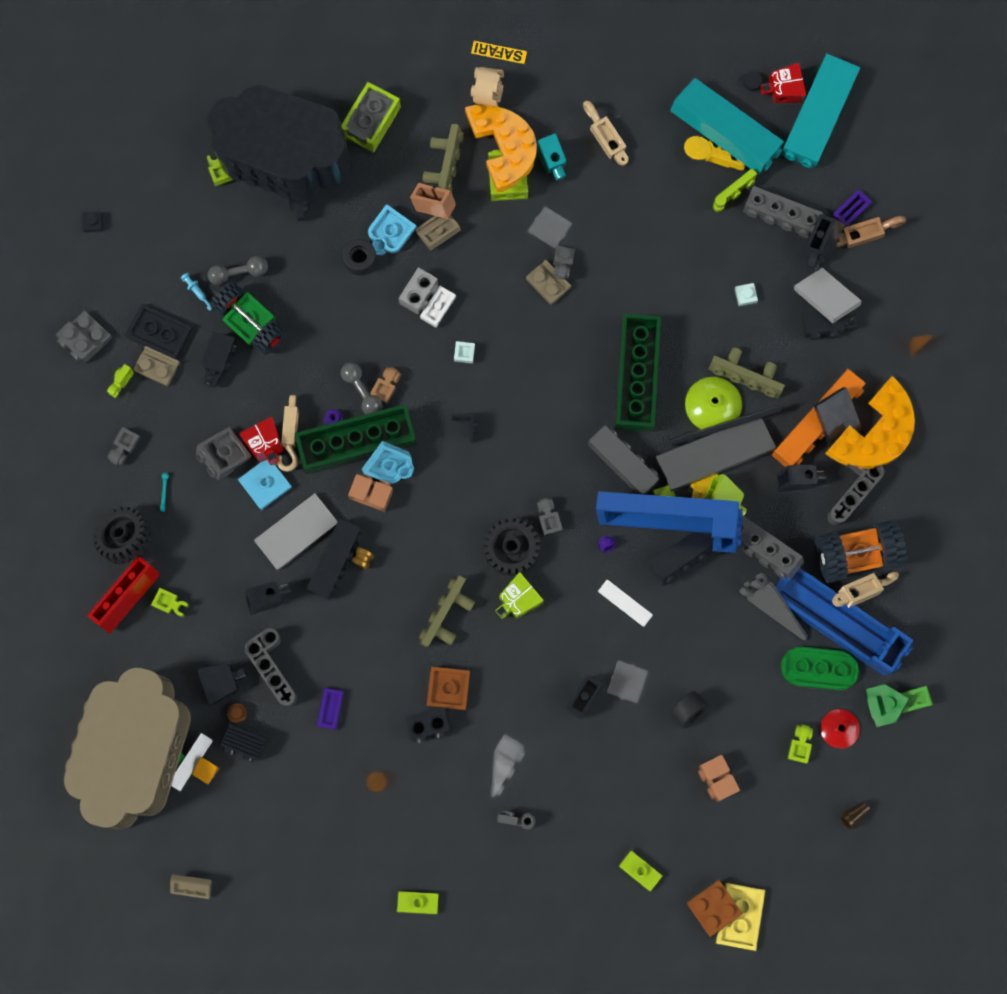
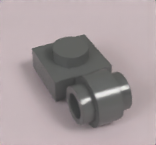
[553,246,575,280]
[108,427,140,466]
[537,497,563,536]
[497,811,535,830]

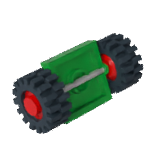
[210,281,287,355]

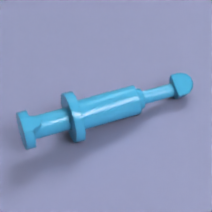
[181,273,213,311]

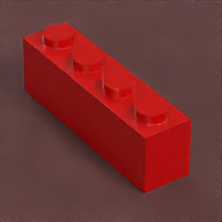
[87,556,161,634]

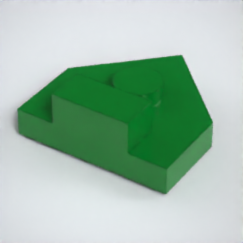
[866,684,910,727]

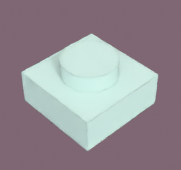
[735,283,758,306]
[454,341,475,364]

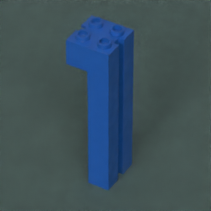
[596,491,743,553]
[775,568,913,676]

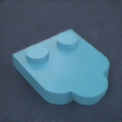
[368,204,417,255]
[362,441,414,484]

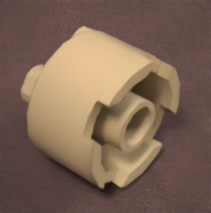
[471,67,504,107]

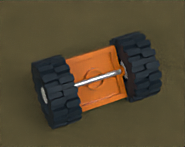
[815,519,907,583]

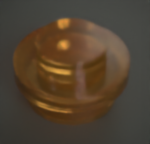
[367,772,387,792]

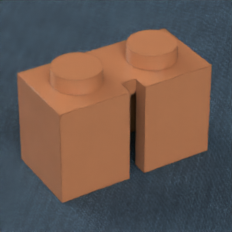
[410,183,456,219]
[348,474,393,512]
[698,755,740,802]

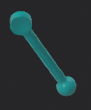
[160,473,169,512]

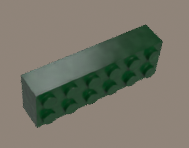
[615,314,661,432]
[294,404,417,474]

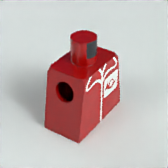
[760,63,806,103]
[239,417,284,465]

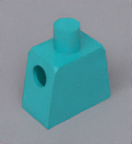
[537,133,566,181]

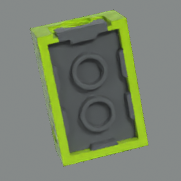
[341,82,401,153]

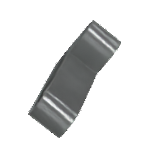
[827,465,884,526]
[245,628,297,707]

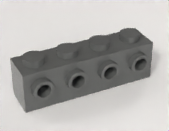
[743,186,823,238]
[588,426,659,495]
[740,515,804,581]

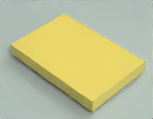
[716,883,765,951]

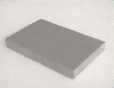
[794,268,861,323]

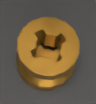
[351,547,375,570]

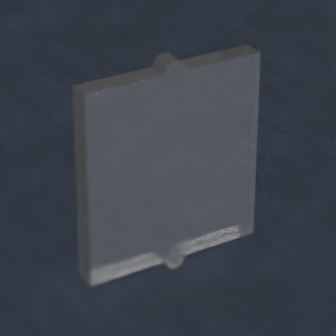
[528,207,572,249]
[607,661,648,703]

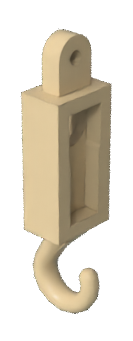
[583,101,628,166]
[277,395,299,472]
[832,571,899,608]

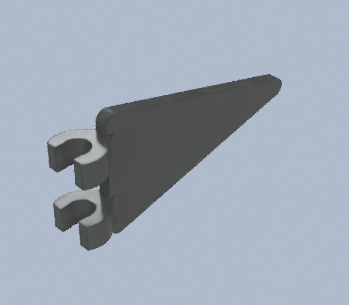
[739,572,808,640]

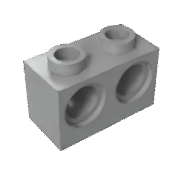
[399,268,439,315]

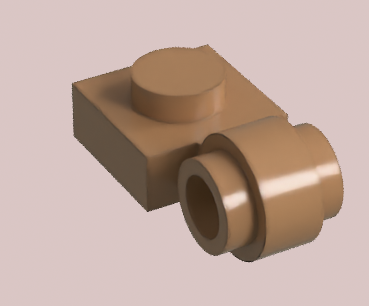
[370,367,401,404]

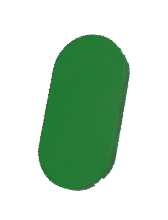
[781,647,859,690]

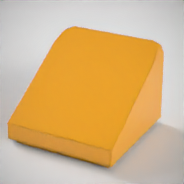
[192,757,219,785]

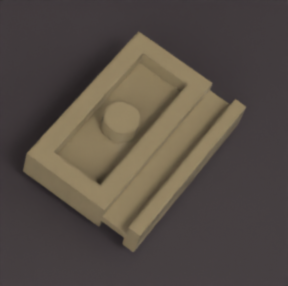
[415,215,461,251]
[526,260,571,305]
[133,346,180,387]

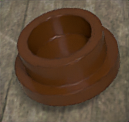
[227,703,247,723]

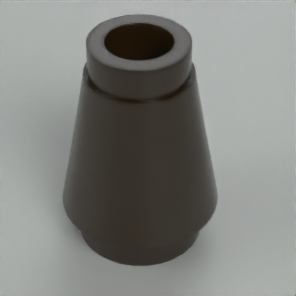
[841,802,871,830]

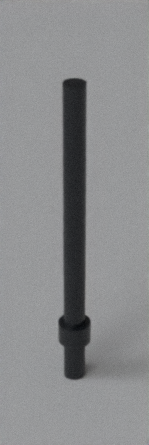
[670,405,782,447]

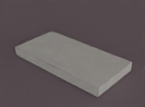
[254,493,337,571]

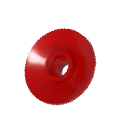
[820,709,860,749]

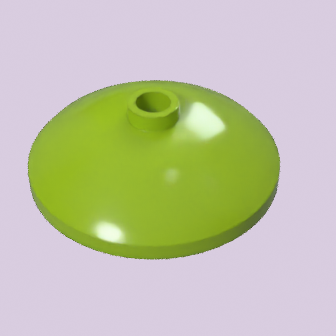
[685,377,742,429]

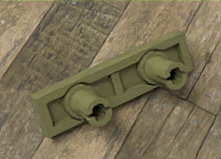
[423,124,464,193]
[708,348,785,399]
[419,575,475,647]

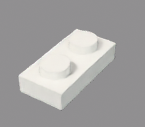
[420,286,456,328]

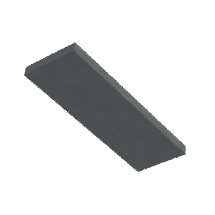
[656,418,776,492]

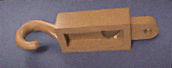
[836,216,906,249]

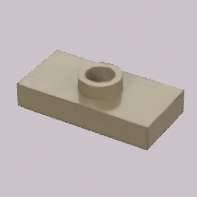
[170,874,212,899]

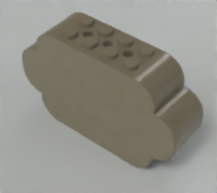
[64,668,191,830]

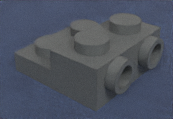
[56,310,112,363]
[196,427,251,480]

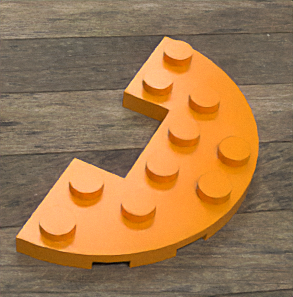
[465,105,537,193]
[825,376,915,469]

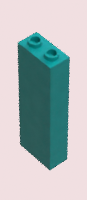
[781,53,860,169]
[670,78,784,175]

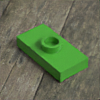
[901,686,933,714]

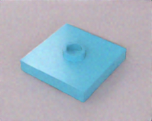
[238,460,292,510]

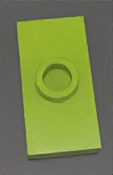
[619,851,662,892]
[397,891,439,914]

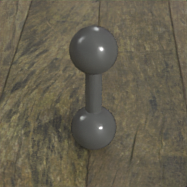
[208,255,268,286]
[340,362,383,414]

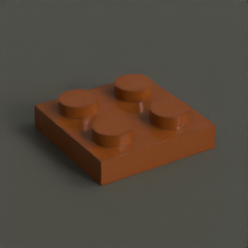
[427,667,470,710]
[687,880,743,937]

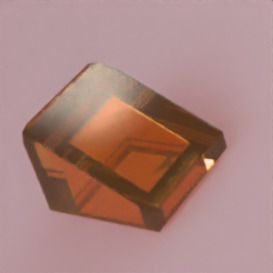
[909,335,932,356]

